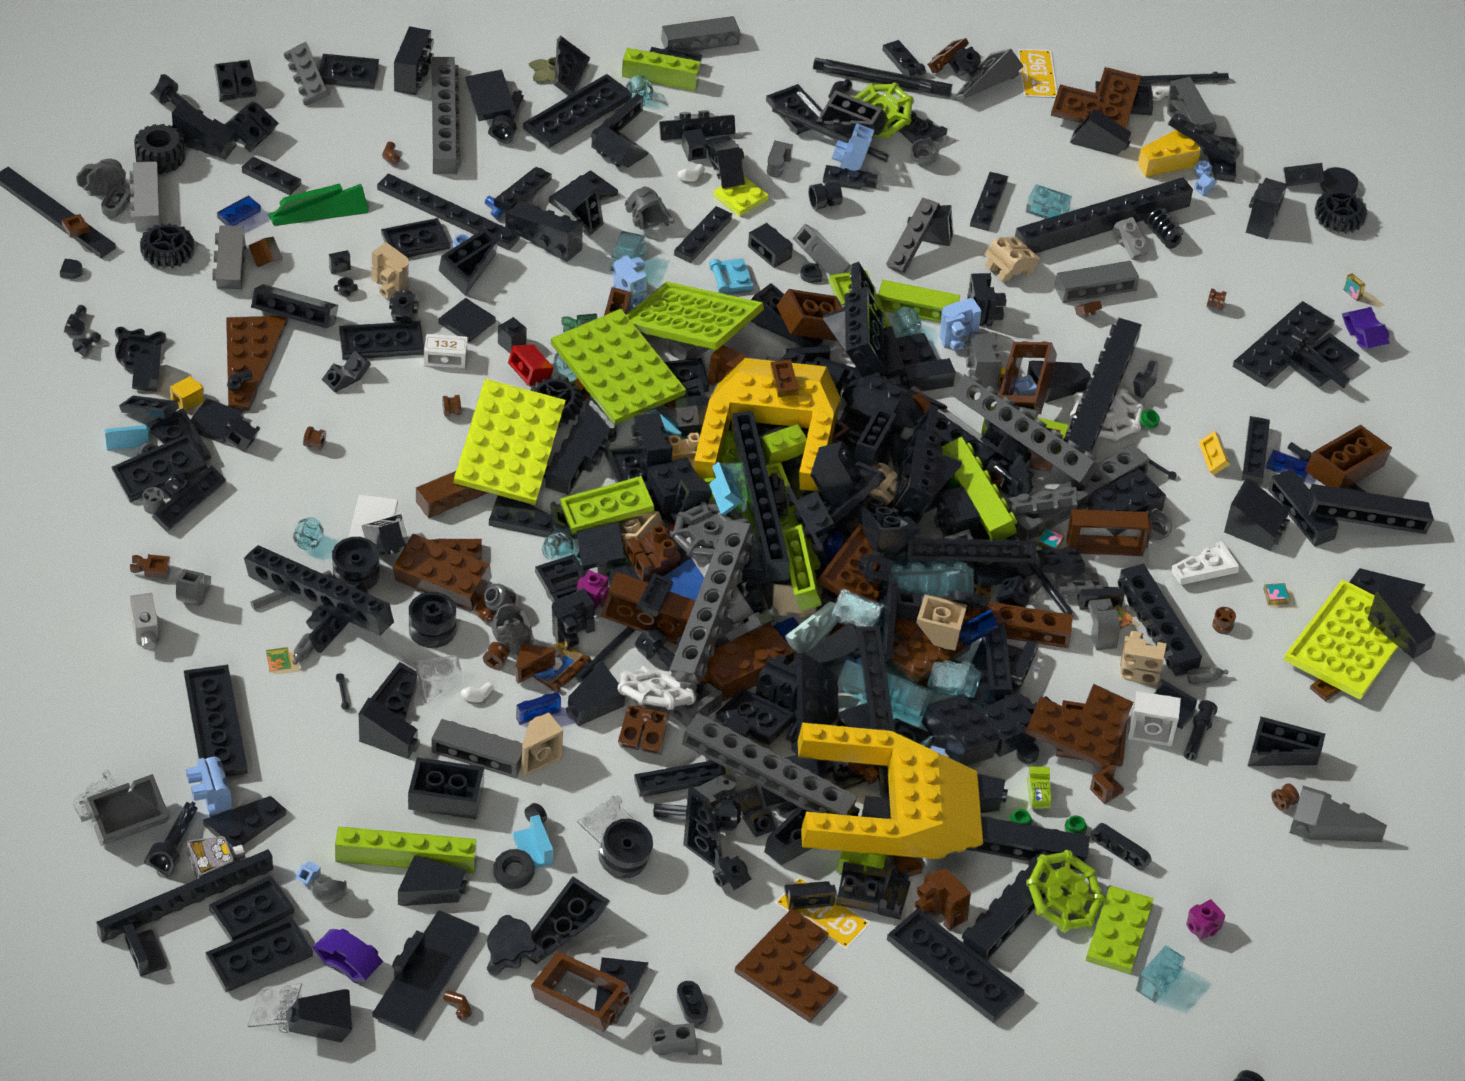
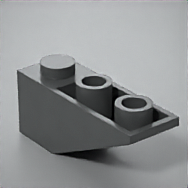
[792,224,851,275]

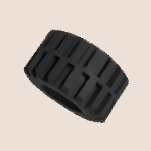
[134,124,185,174]

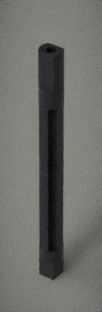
[813,57,953,97]

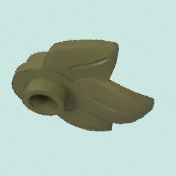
[529,57,556,83]

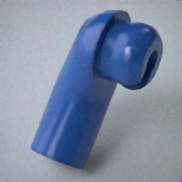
[484,196,504,219]

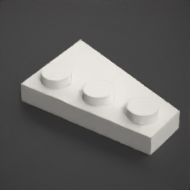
[1172,541,1239,585]

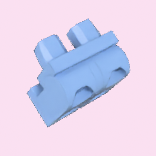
[831,123,874,171]
[613,255,647,311]
[939,297,981,351]
[186,757,232,817]

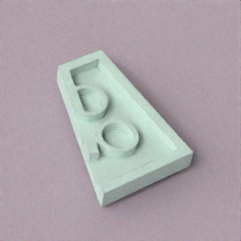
[785,602,842,659]

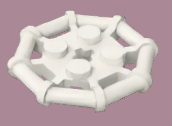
[1069,388,1144,442]
[618,666,697,710]

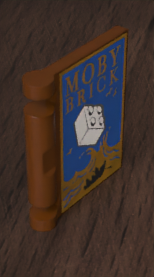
[533,641,592,693]

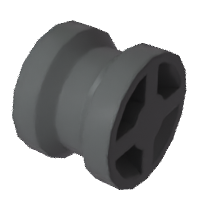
[142,487,165,514]

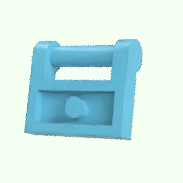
[709,258,753,294]

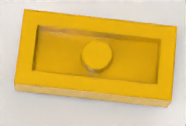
[1198,431,1230,475]

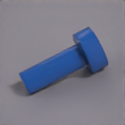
[535,666,555,679]

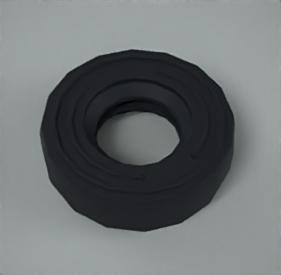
[493,849,535,889]

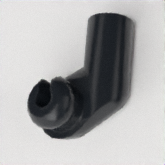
[828,79,853,99]

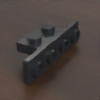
[659,110,736,140]
[785,485,835,561]
[306,582,369,653]

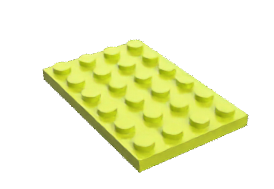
[453,378,565,505]
[1283,579,1399,700]

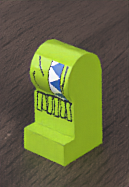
[1027,766,1051,809]

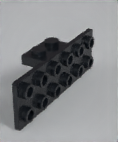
[372,910,480,1034]

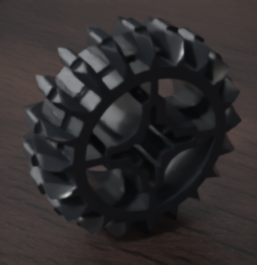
[1314,189,1367,234]
[140,222,195,269]
[531,375,583,428]

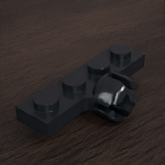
[152,465,226,532]

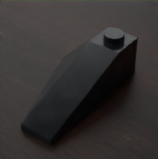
[750,283,823,347]
[525,876,610,964]

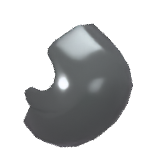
[910,137,939,165]
[1146,509,1173,540]
[311,880,347,904]

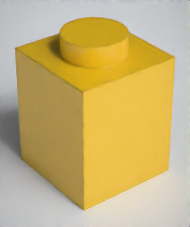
[170,376,204,411]

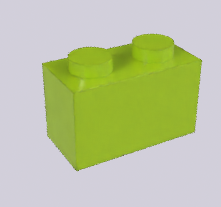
[760,424,807,465]

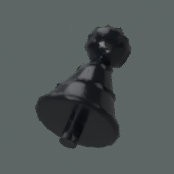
[72,332,101,357]

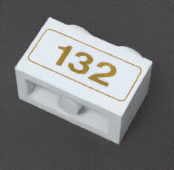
[424,334,467,369]

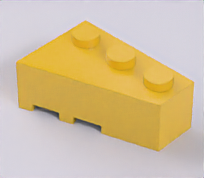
[1138,130,1201,177]

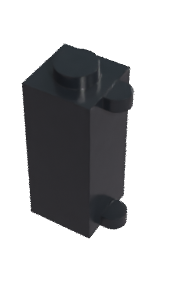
[899,358,956,391]

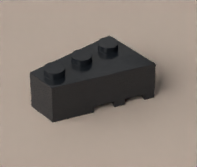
[816,90,889,135]
[172,99,237,160]
[554,175,604,236]
[1245,178,1288,239]
[438,228,499,296]
[1367,580,1436,659]
[1247,716,1326,766]

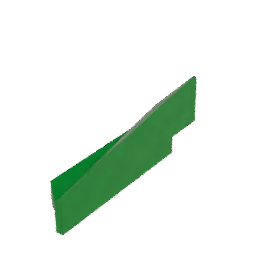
[268,183,369,226]

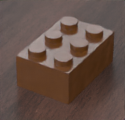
[777,289,843,341]

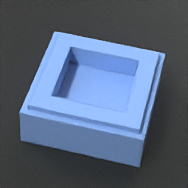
[1014,375,1037,396]

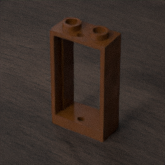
[999,341,1057,414]
[1066,509,1152,556]
[530,951,631,1032]

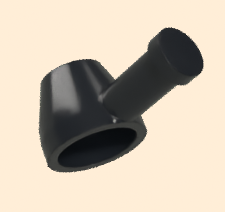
[64,305,87,335]

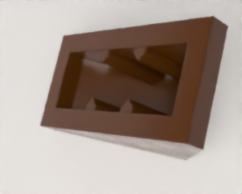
[604,287,632,316]
[515,643,555,684]

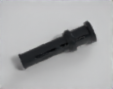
[1183,700,1218,761]

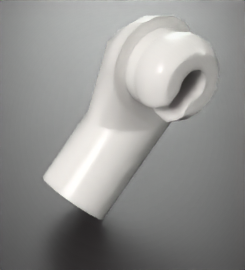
[1152,86,1170,101]
[678,164,705,182]
[461,682,494,703]

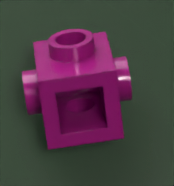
[577,570,610,609]
[1186,899,1225,940]

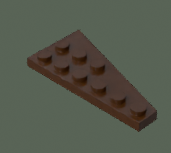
[226,316,288,411]
[817,524,885,617]

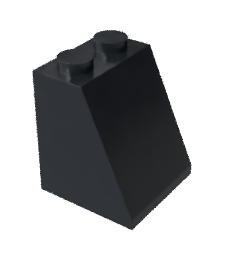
[1224,477,1290,551]

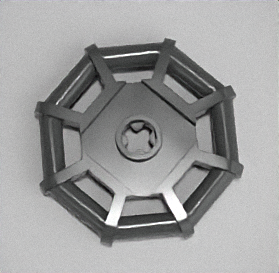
[670,501,751,557]

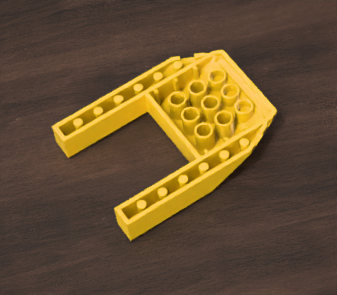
[694,358,841,492]
[798,723,983,859]

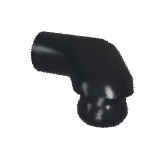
[227,370,253,391]

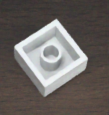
[1128,691,1181,747]

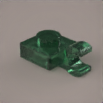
[561,313,598,332]

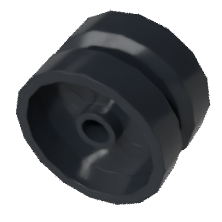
[332,536,380,590]
[409,592,456,648]
[598,819,653,878]

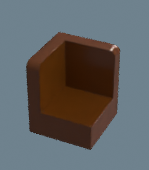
[248,236,282,267]
[1090,764,1124,804]

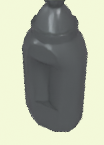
[292,633,314,665]
[1187,666,1228,684]

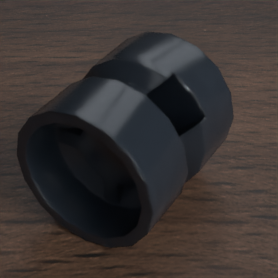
[808,180,843,210]

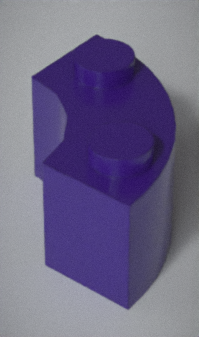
[1342,307,1389,349]
[312,929,383,982]

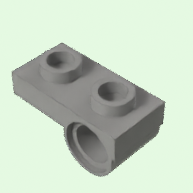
[1113,217,1150,259]

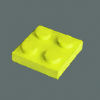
[713,176,769,217]

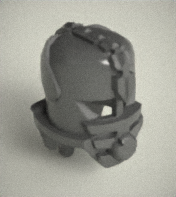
[76,158,126,197]
[624,186,674,230]
[492,604,534,656]

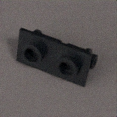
[769,473,788,516]

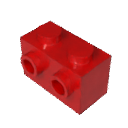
[507,344,554,386]

